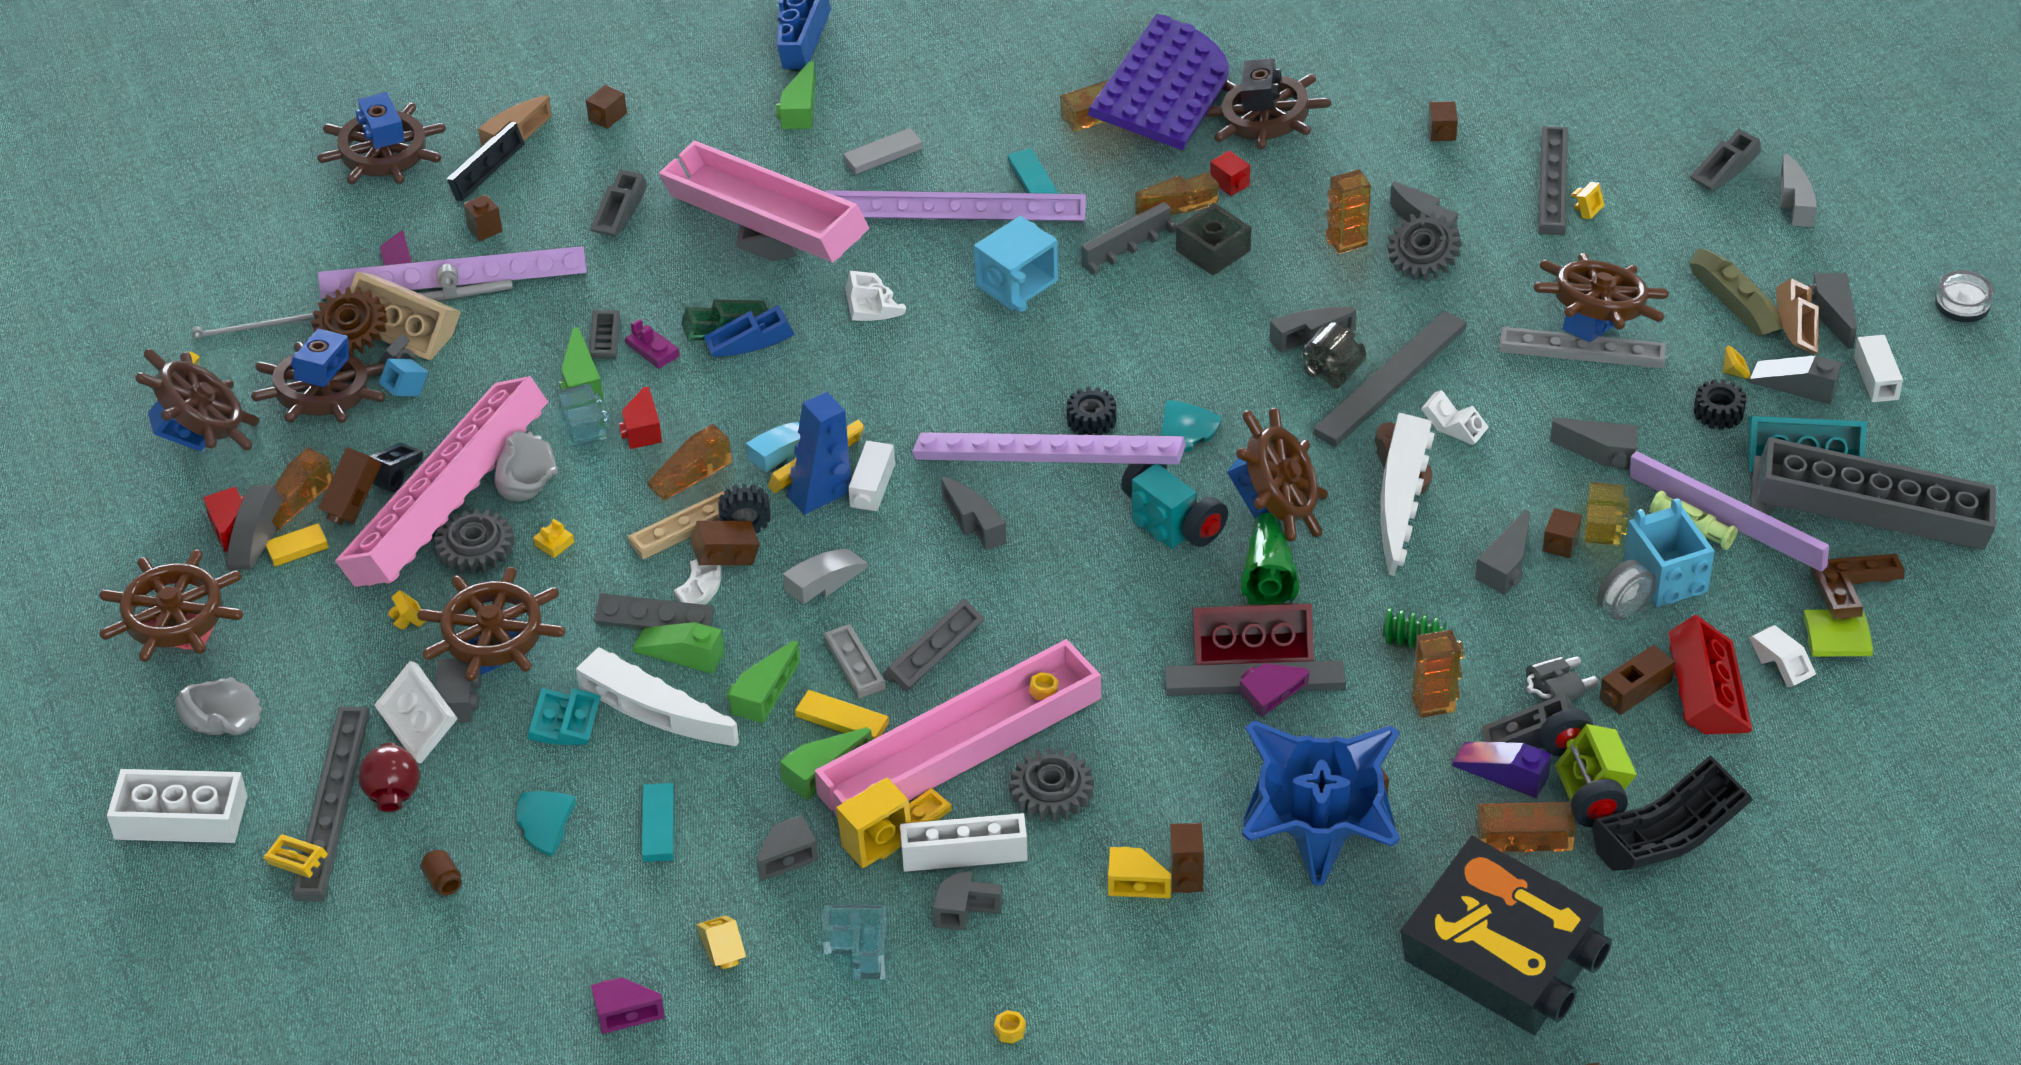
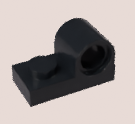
[370,442,423,492]

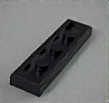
[447,122,525,201]

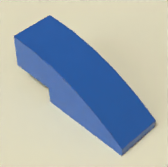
[703,305,795,357]

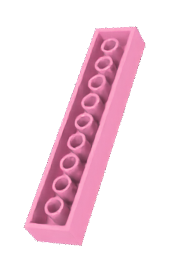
[335,376,548,587]

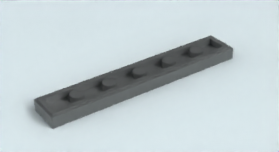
[1538,126,1568,235]
[1165,660,1346,695]

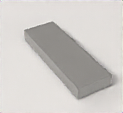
[843,128,923,175]
[823,624,886,699]

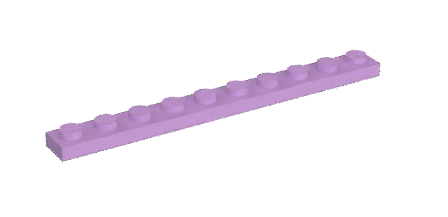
[825,190,1086,222]
[318,246,587,299]
[912,432,1186,464]

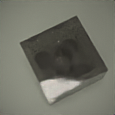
[1176,202,1251,276]

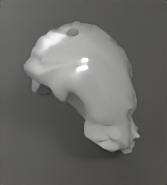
[494,431,559,502]
[175,677,262,736]

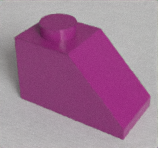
[1239,663,1310,717]
[591,977,665,1034]

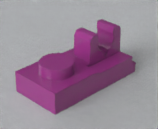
[624,319,680,369]

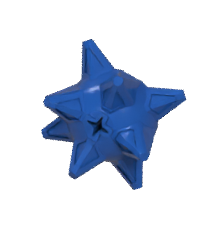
[1242,720,1400,885]

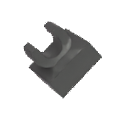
[378,334,415,363]

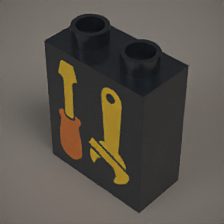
[1400,835,1612,1036]

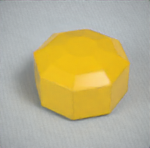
[1029,672,1059,701]
[994,1010,1026,1044]

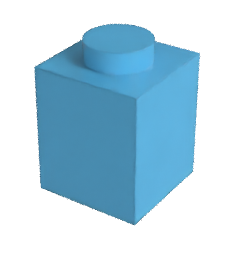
[379,359,428,396]

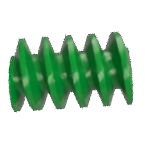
[1383,607,1447,654]

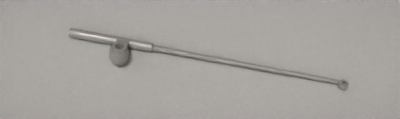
[192,264,513,339]

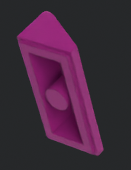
[380,230,412,266]

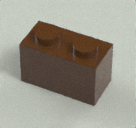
[691,521,760,565]
[1170,823,1204,893]

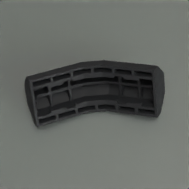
[1592,755,1753,871]

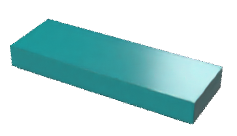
[1008,148,1059,194]
[642,783,674,862]

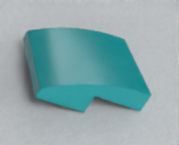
[527,687,601,745]

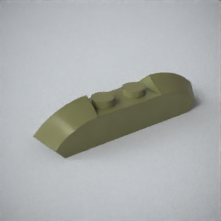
[1689,249,1782,336]

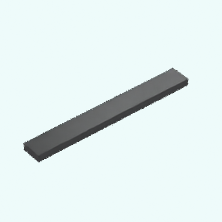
[1313,311,1467,447]
[292,707,370,901]

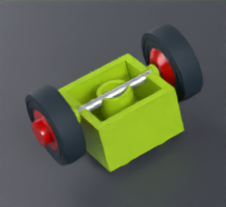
[1539,709,1637,827]

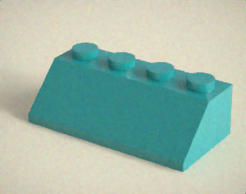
[1747,416,1867,473]

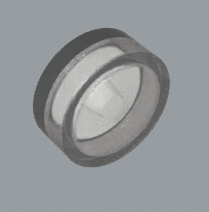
[1597,560,1656,621]

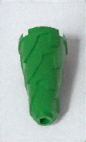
[1240,513,1299,605]

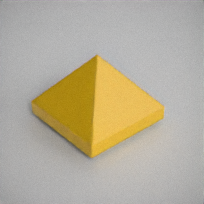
[1723,345,1751,379]

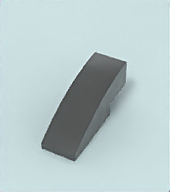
[1690,128,1761,191]
[590,169,647,237]
[1390,181,1458,228]
[1270,307,1356,353]
[941,477,1007,550]
[227,485,283,570]

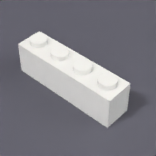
[900,813,1028,872]

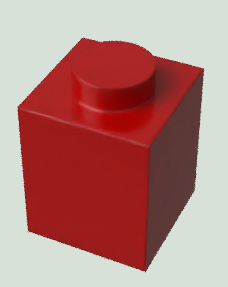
[1210,150,1250,196]

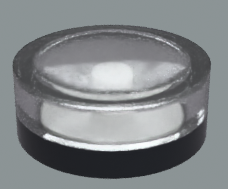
[1935,270,1994,322]

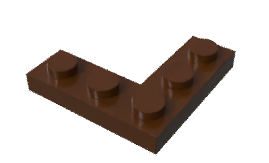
[1810,553,1905,619]

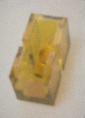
[1585,482,1629,546]

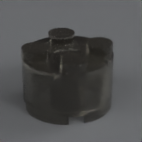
[1302,322,1366,389]

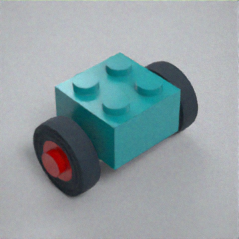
[1121,464,1228,549]

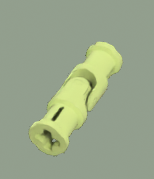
[1649,490,1738,550]

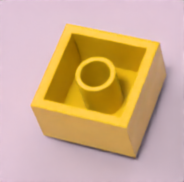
[836,777,911,869]

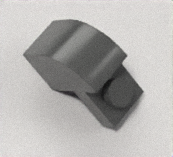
[934,872,1003,931]

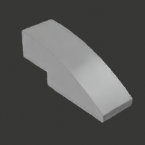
[1780,154,1817,227]
[783,549,868,604]

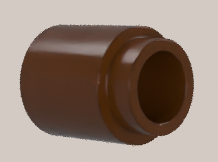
[420,850,462,896]

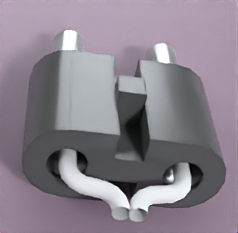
[1526,656,1598,701]

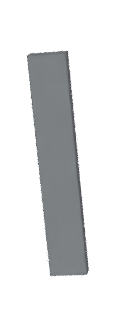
[1499,327,1666,368]

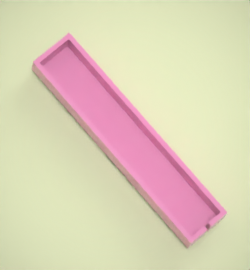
[659,140,870,263]
[814,639,1101,818]

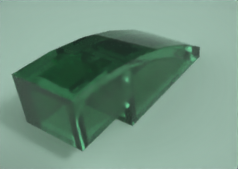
[681,299,768,341]

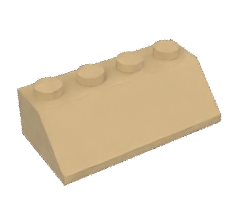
[348,272,461,360]

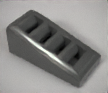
[589,310,621,359]

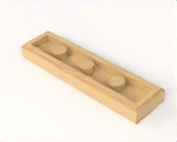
[628,490,741,560]

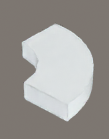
[674,559,721,605]

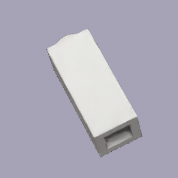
[1854,335,1903,402]
[849,441,895,511]

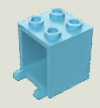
[974,215,1058,312]
[1623,498,1715,607]

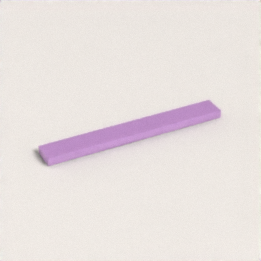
[1630,451,1829,572]

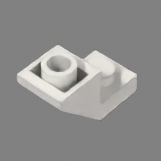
[1421,390,1489,445]
[1749,625,1816,688]

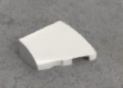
[845,271,906,321]

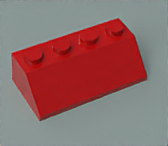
[1668,614,1753,735]

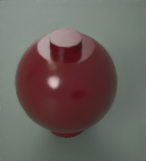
[358,743,420,812]

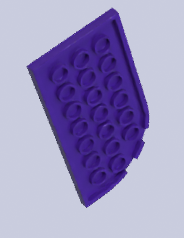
[1088,14,1229,151]

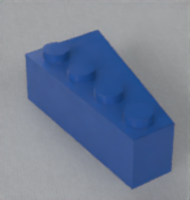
[777,0,831,70]
[786,391,851,515]

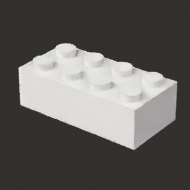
[107,769,247,843]

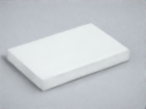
[374,661,458,763]

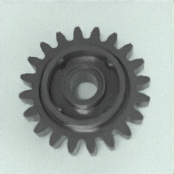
[1387,211,1462,281]
[434,509,515,574]
[1010,748,1094,822]

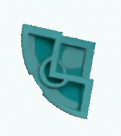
[1161,400,1222,453]
[516,791,577,857]

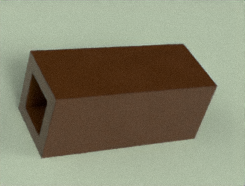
[318,447,382,525]
[1599,644,1675,715]

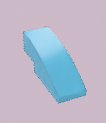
[746,422,800,473]

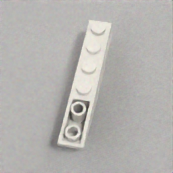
[1380,413,1435,576]
[576,647,739,746]

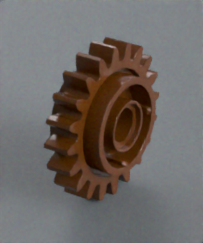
[311,287,388,356]

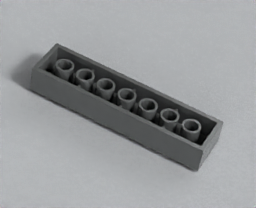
[1757,437,1996,550]

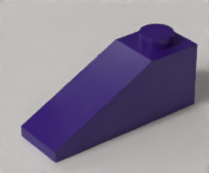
[1452,742,1551,798]

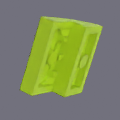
[1803,610,1873,657]

